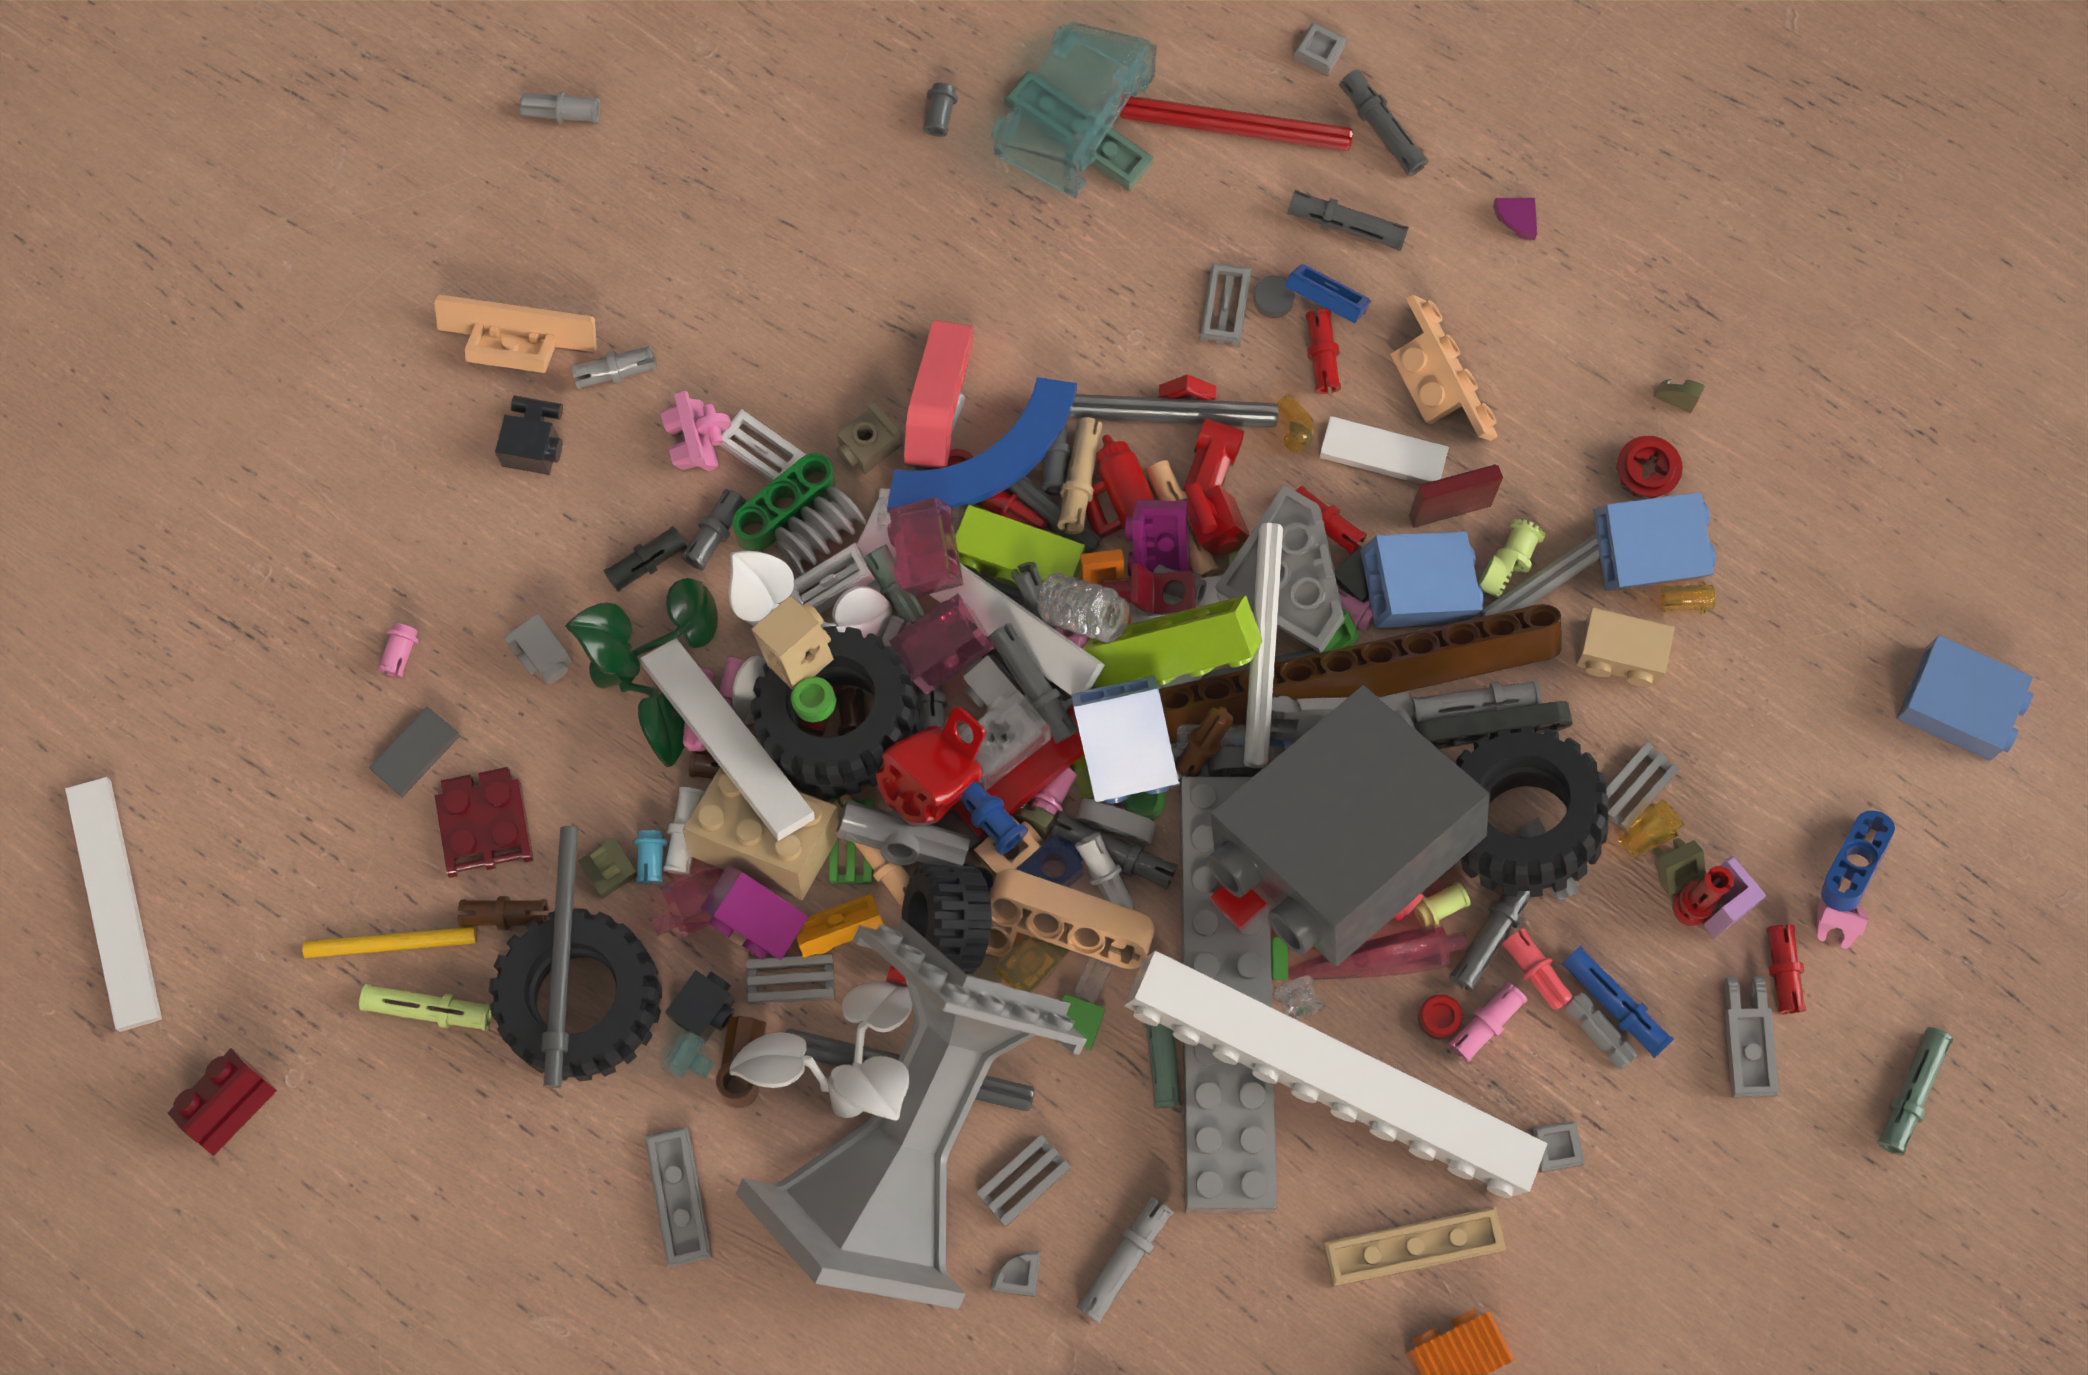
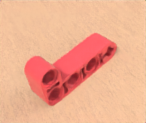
[904,320,974,469]

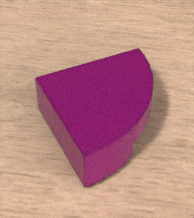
[1493,198,1537,240]

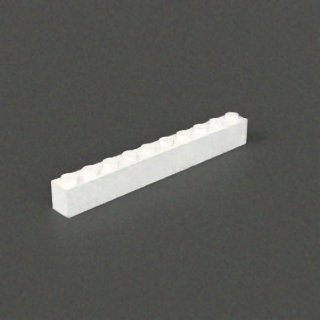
[1124,951,1547,1199]

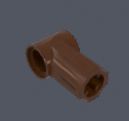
[716,1016,767,1108]

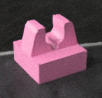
[1816,898,1868,949]

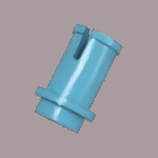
[633,830,668,885]

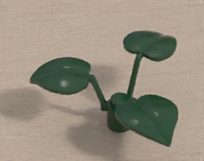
[565,578,718,768]

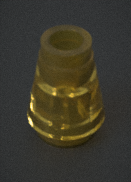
[1618,799,1684,859]

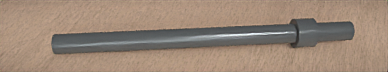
[541,826,578,1088]

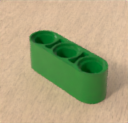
[732,453,835,552]

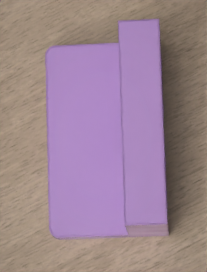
[1703,856,1766,938]

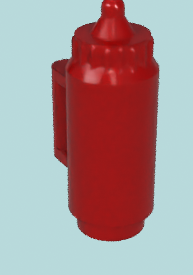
[1086,435,1155,539]

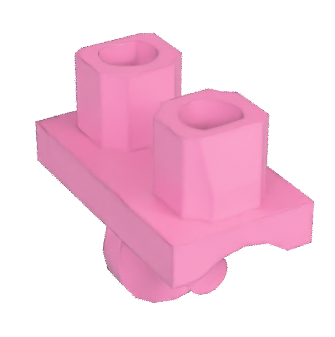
[660,391,731,472]

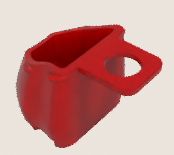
[876,706,986,827]

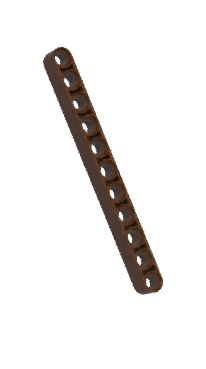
[1159,604,1562,744]

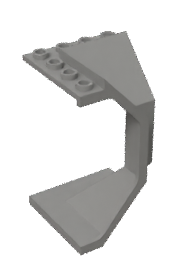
[735,919,1087,1309]

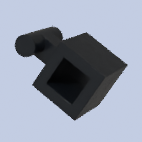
[495,395,563,475]

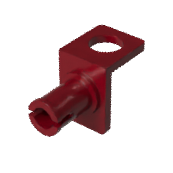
[1096,563,1195,616]

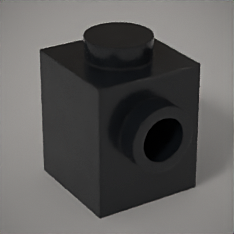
[665,970,735,1044]

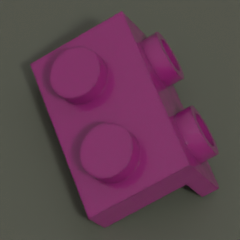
[1125,500,1191,576]

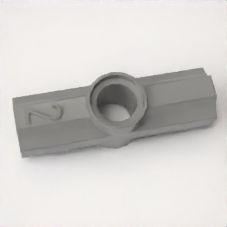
[836,800,970,866]

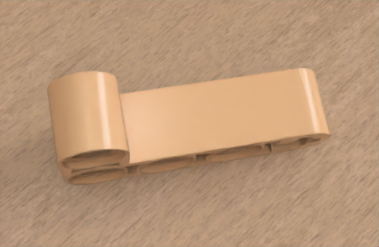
[986,869,1155,969]

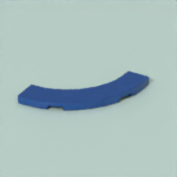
[887,377,1077,515]

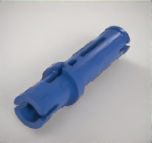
[1561,946,1674,1058]

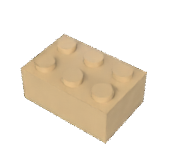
[683,767,839,900]

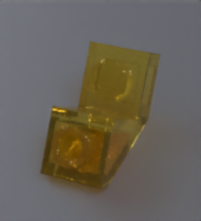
[994,935,1072,993]

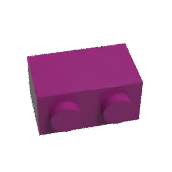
[700,865,809,960]

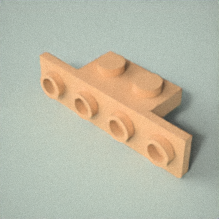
[434,294,597,373]
[1390,295,1498,441]

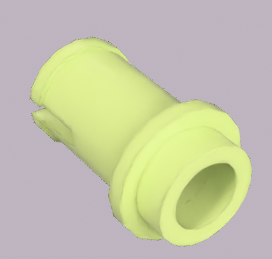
[1413,881,1471,928]

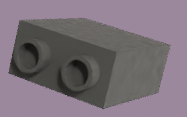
[1207,685,1490,967]

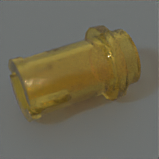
[1660,581,1715,614]

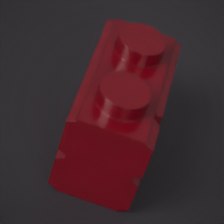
[167,1048,277,1156]

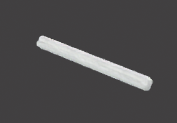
[1244,523,1283,768]

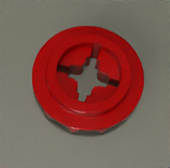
[1615,436,1683,499]

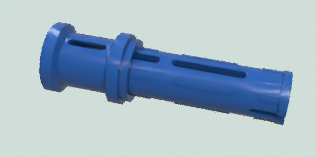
[960,782,1028,855]

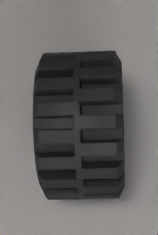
[901,864,992,974]

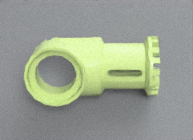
[1478,519,1546,598]

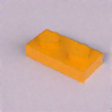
[796,893,883,958]

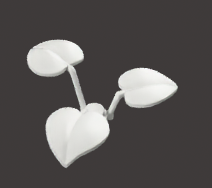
[728,551,892,725]
[730,982,913,1121]

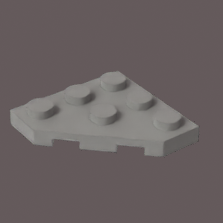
[1215,485,1344,653]

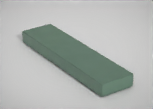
[1005,70,1154,191]

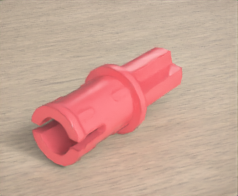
[1502,928,1572,1010]

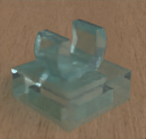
[660,1031,715,1078]

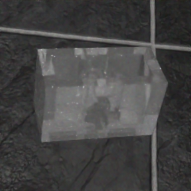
[957,690,1051,791]

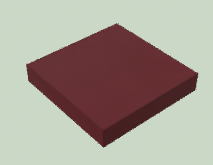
[1409,464,1503,528]

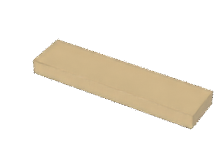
[1323,1207,1506,1287]

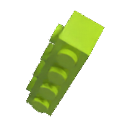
[1082,595,1263,688]

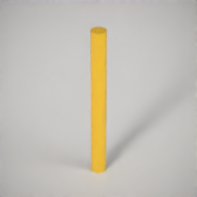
[302,926,477,958]

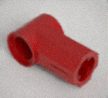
[1183,418,1245,492]

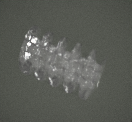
[1037,572,1130,642]

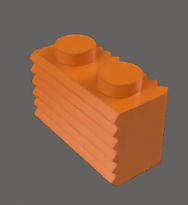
[1406,1308,1515,1375]

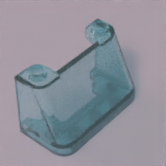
[991,21,1157,199]

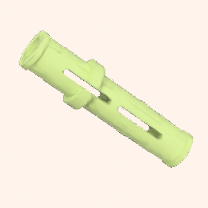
[359,984,493,1031]

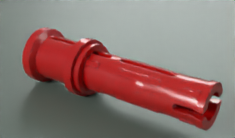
[1672,866,1734,926]

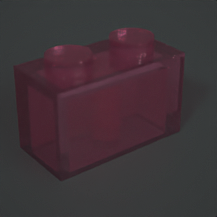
[887,497,964,597]
[889,593,995,695]

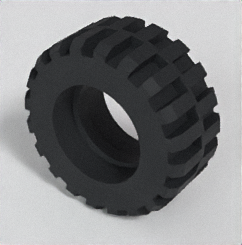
[751,626,920,797]
[1456,726,1609,897]
[489,908,662,1081]

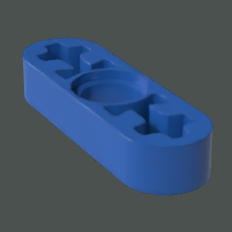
[1821,811,1895,911]

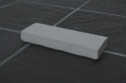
[644,1127,713,1268]

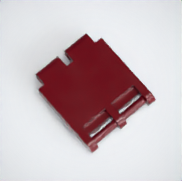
[434,767,533,878]

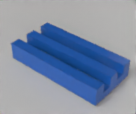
[1284,264,1371,323]

